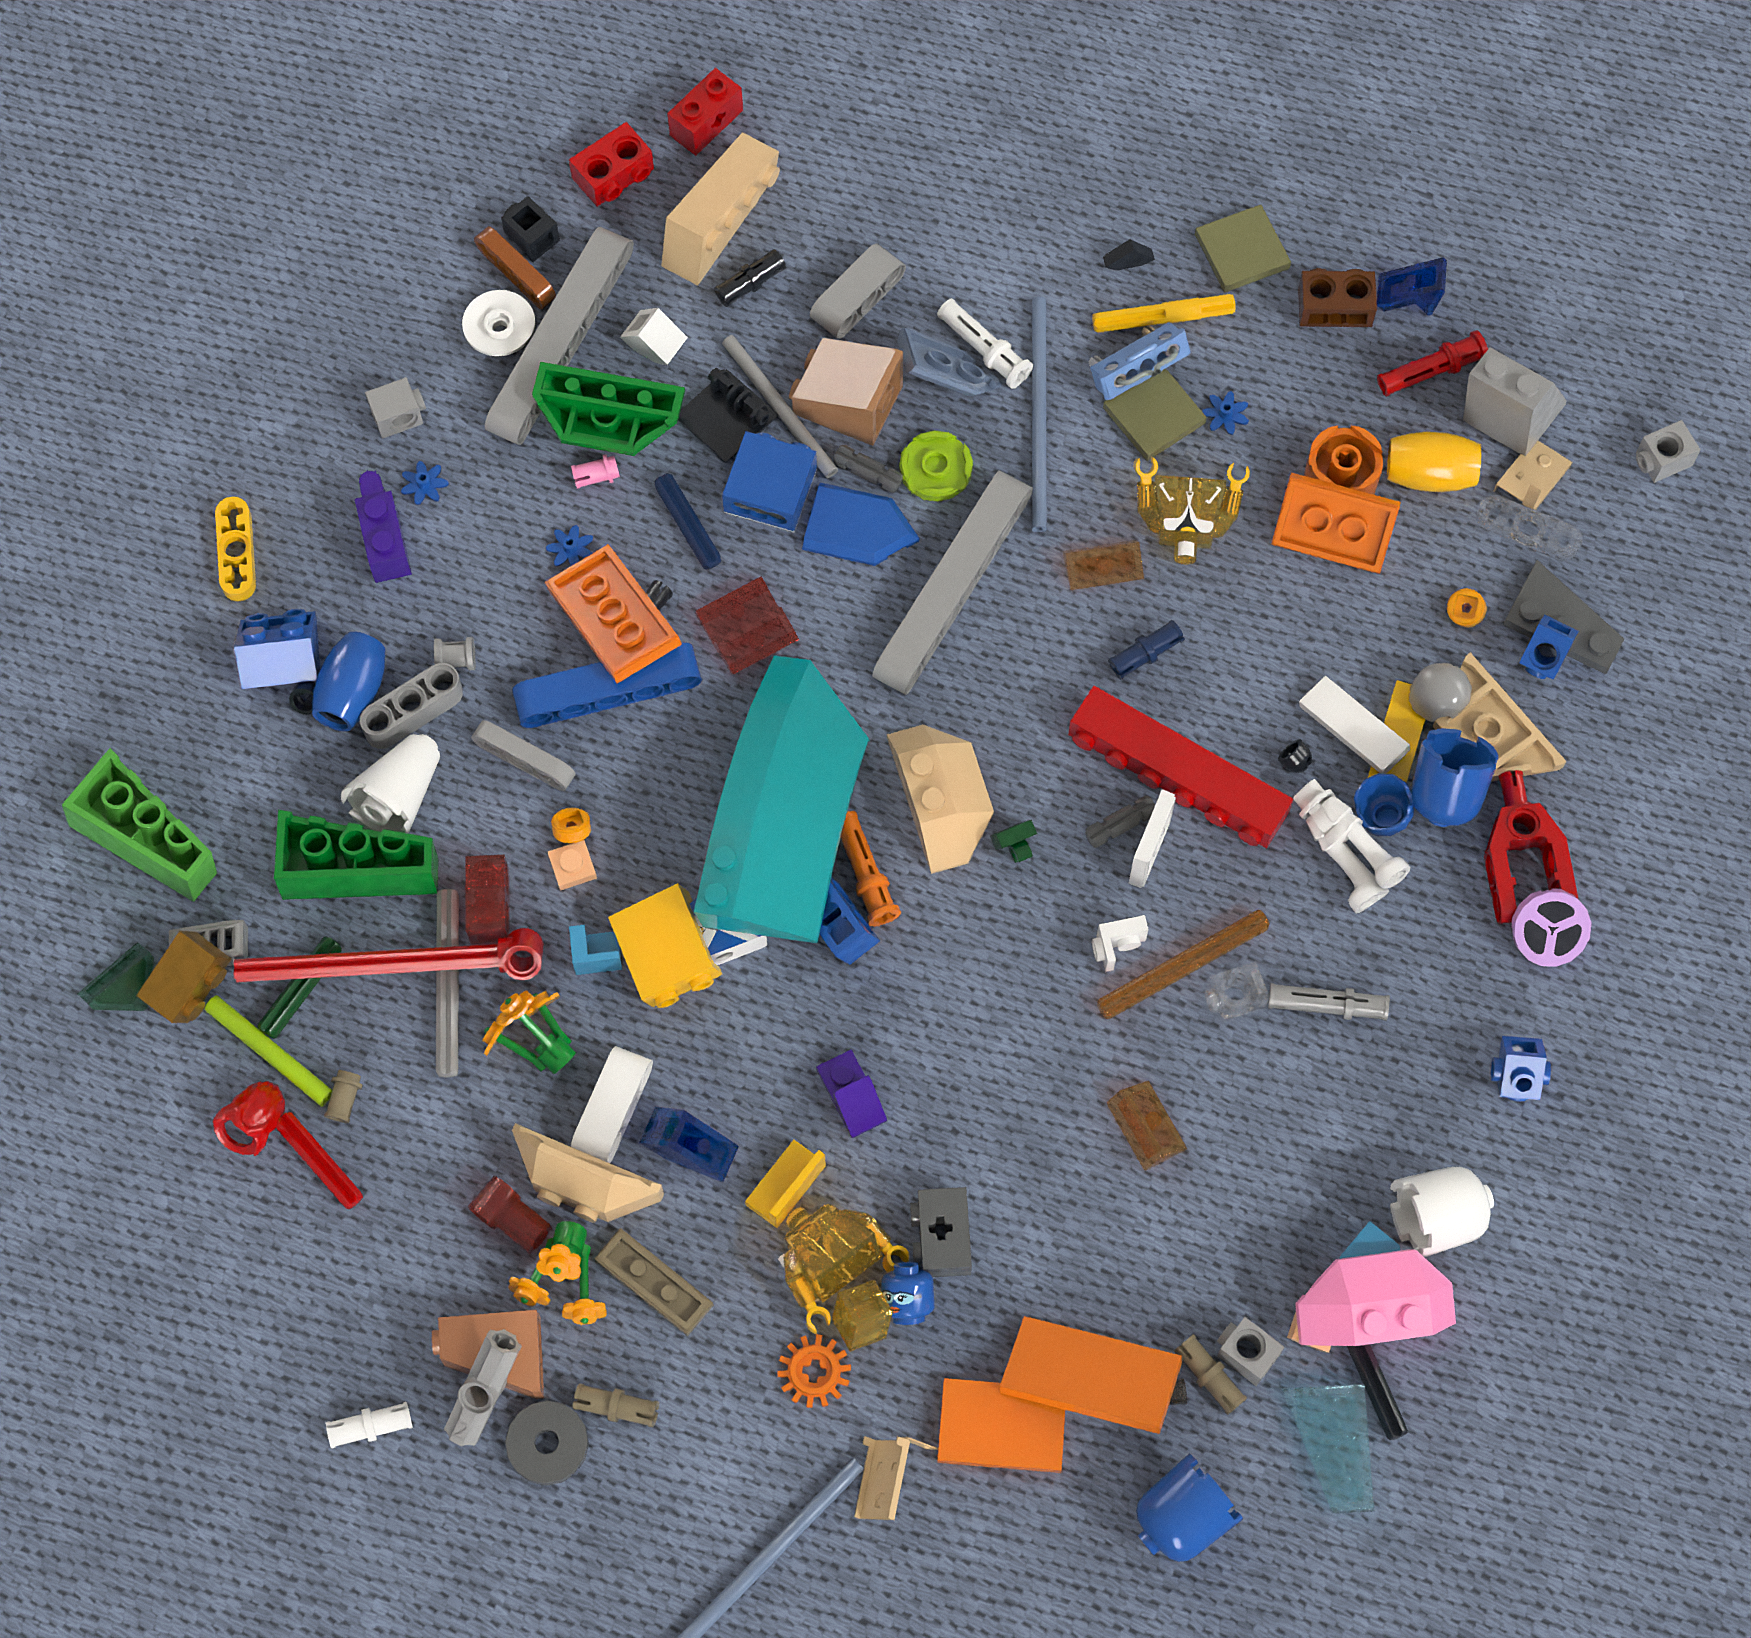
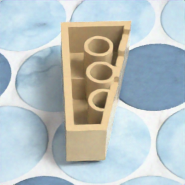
[661,132,780,286]

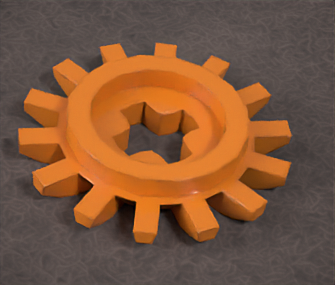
[777,1334,851,1408]

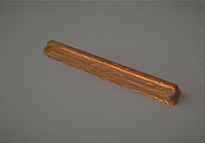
[1097,910,1270,1019]

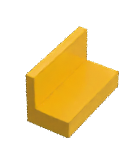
[745,1140,826,1228]

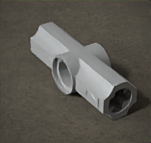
[444,1329,522,1446]

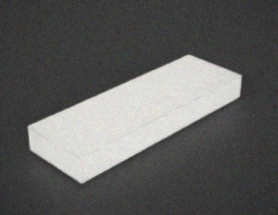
[1299,676,1410,774]

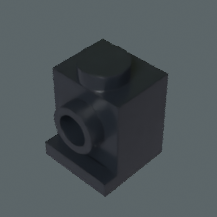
[501,196,560,262]

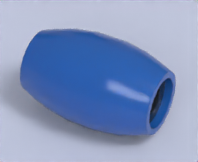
[312,631,386,731]

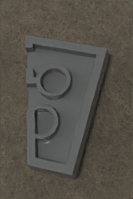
[1503,560,1624,674]

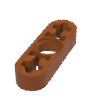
[474,226,556,309]

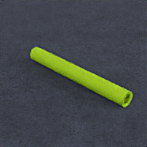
[204,995,332,1107]

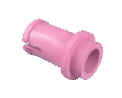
[571,454,620,489]

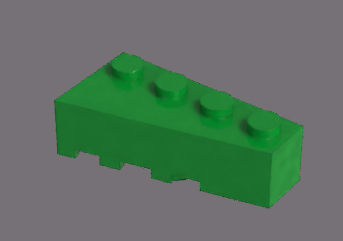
[274,809,439,900]

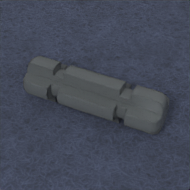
[834,445,903,493]
[1085,796,1155,848]

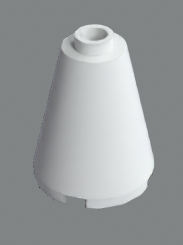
[341,734,440,833]

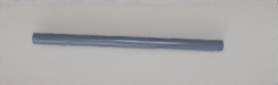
[1032,297,1047,532]
[677,1458,864,1638]

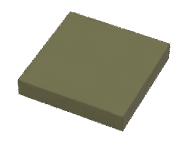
[1195,204,1291,293]
[1103,368,1207,461]

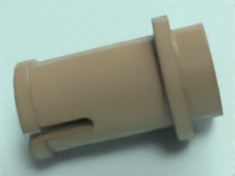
[324,1070,363,1123]

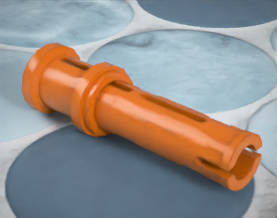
[841,811,901,927]

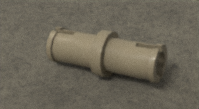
[1174,1334,1247,1415]
[573,1383,659,1428]

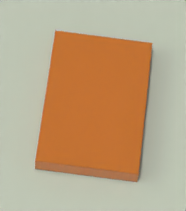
[1271,472,1401,574]
[937,1378,1065,1473]

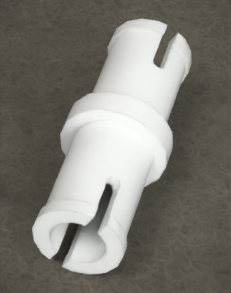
[325,1402,413,1449]

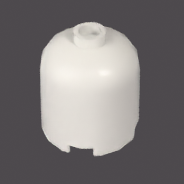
[1390,1167,1494,1257]

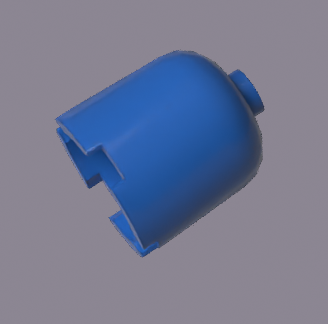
[1410,728,1499,827]
[1136,1453,1243,1562]

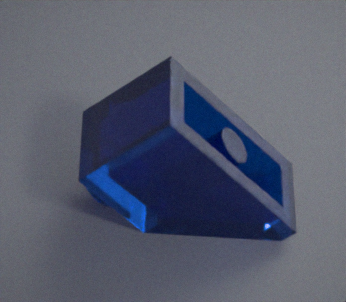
[639,1106,739,1182]

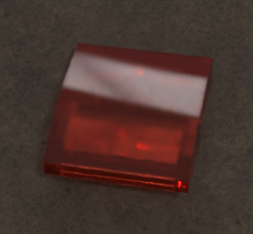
[695,576,799,675]

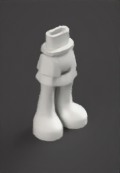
[1293,779,1411,913]

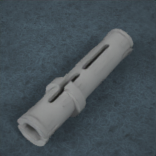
[1268,983,1390,1021]

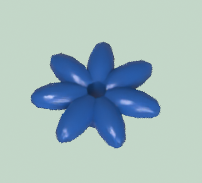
[1202,391,1249,435]
[401,461,449,505]
[546,525,593,566]

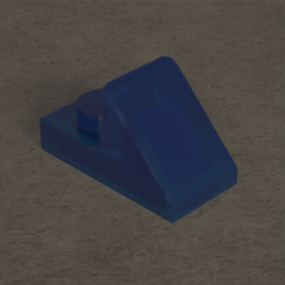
[1377,257,1447,316]

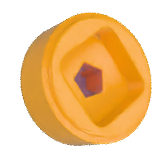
[1447,588,1487,628]
[551,808,591,843]

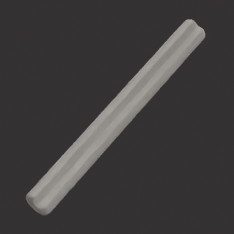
[436,889,459,1078]

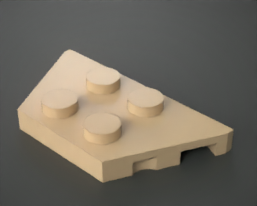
[1433,652,1566,782]

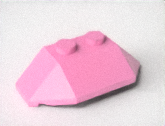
[1295,1249,1456,1346]

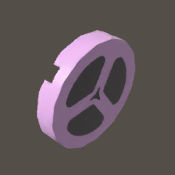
[1511,889,1591,967]

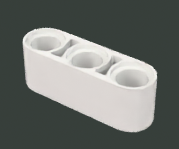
[571,1046,653,1163]

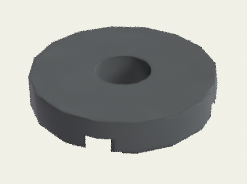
[505,1401,589,1486]

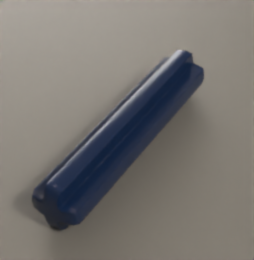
[655,473,721,570]

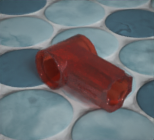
[468,1175,552,1254]

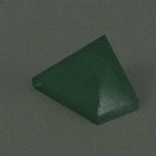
[77,942,154,1011]

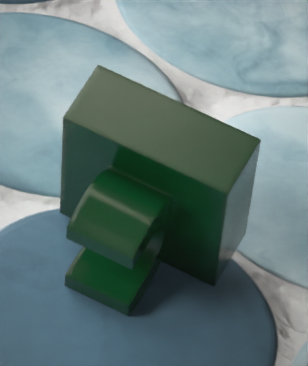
[990,819,1037,863]

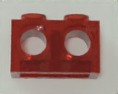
[465,854,510,945]

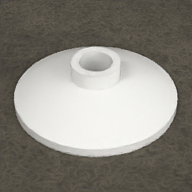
[462,290,535,356]

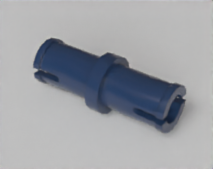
[1108,620,1185,680]

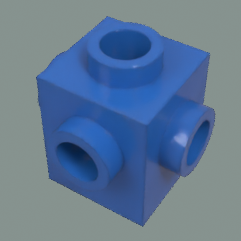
[1490,1036,1551,1101]

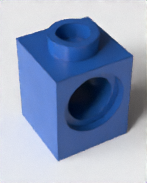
[1519,614,1579,680]

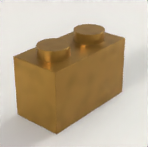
[136,931,231,1023]

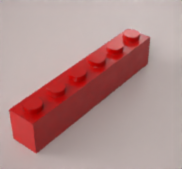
[1068,686,1294,849]

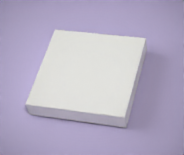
[1129,790,1176,888]

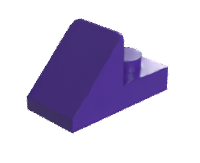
[816,1049,887,1138]

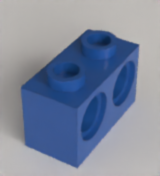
[819,877,880,965]

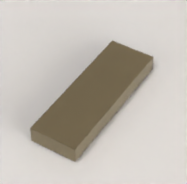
[594,1228,714,1336]

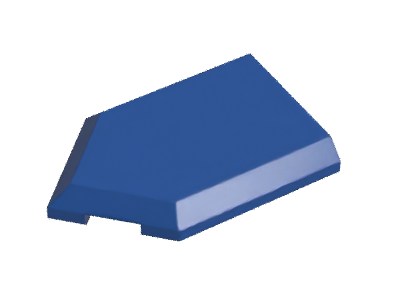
[802,483,920,566]

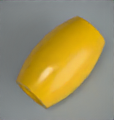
[1387,432,1481,492]

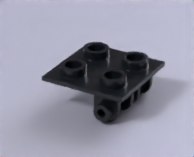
[678,368,778,463]

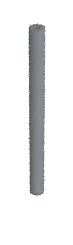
[722,335,838,478]

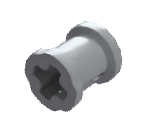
[434,637,476,671]

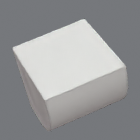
[620,308,688,365]

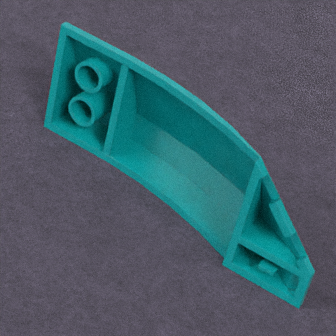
[694,656,870,943]

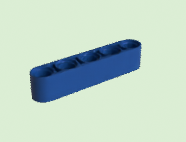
[512,642,702,728]

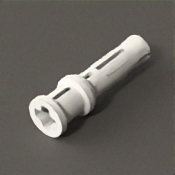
[937,299,1033,389]

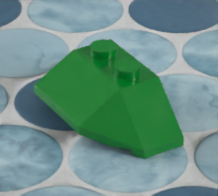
[532,362,685,456]

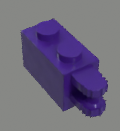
[355,470,412,583]

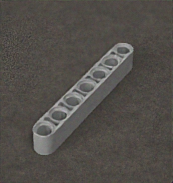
[485,227,634,445]
[872,470,1033,695]

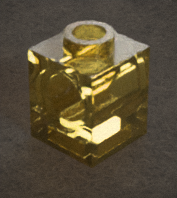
[831,1280,893,1352]

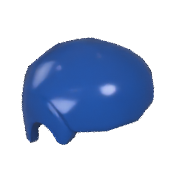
[1354,773,1414,836]

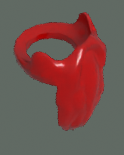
[212,1081,285,1156]

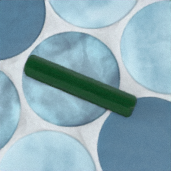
[257,936,342,1039]

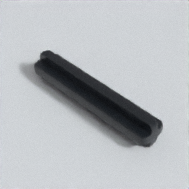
[1347,1344,1408,1440]

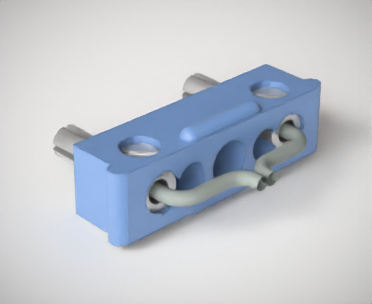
[1089,322,1191,400]

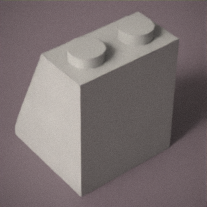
[1463,347,1566,456]

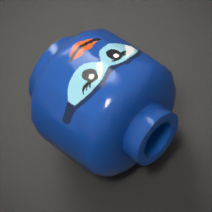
[881,1262,935,1325]

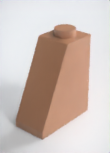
[432,1310,544,1399]

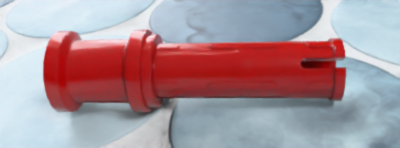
[1377,330,1488,397]

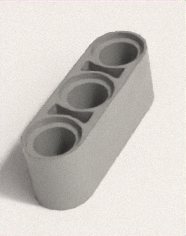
[809,243,906,339]
[360,663,463,749]

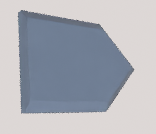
[897,328,1003,396]

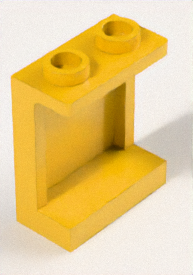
[608,883,722,1008]

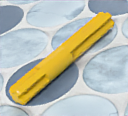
[1092,294,1236,333]

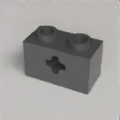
[910,1187,972,1277]

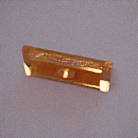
[1062,540,1144,590]
[1107,1081,1187,1170]

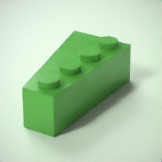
[62,748,217,902]

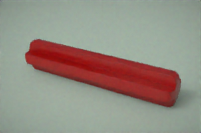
[276,1112,363,1210]

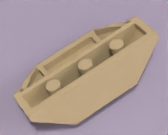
[887,725,994,874]
[512,1123,664,1223]

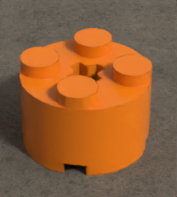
[1304,425,1383,495]

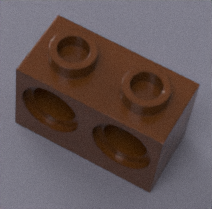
[1298,268,1377,327]

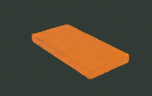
[545,544,682,684]
[1000,1316,1182,1434]

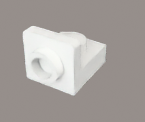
[1092,915,1148,972]

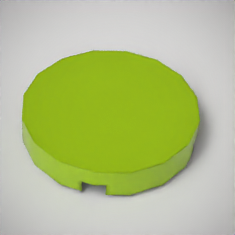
[899,430,973,502]

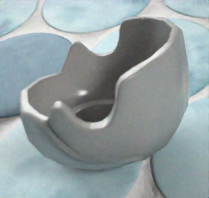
[1409,663,1472,722]

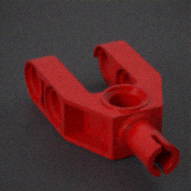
[1484,770,1578,924]

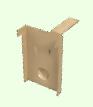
[1493,441,1572,517]
[854,1436,938,1520]

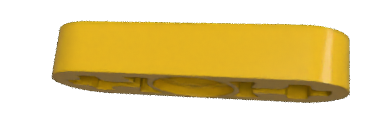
[215,497,256,601]

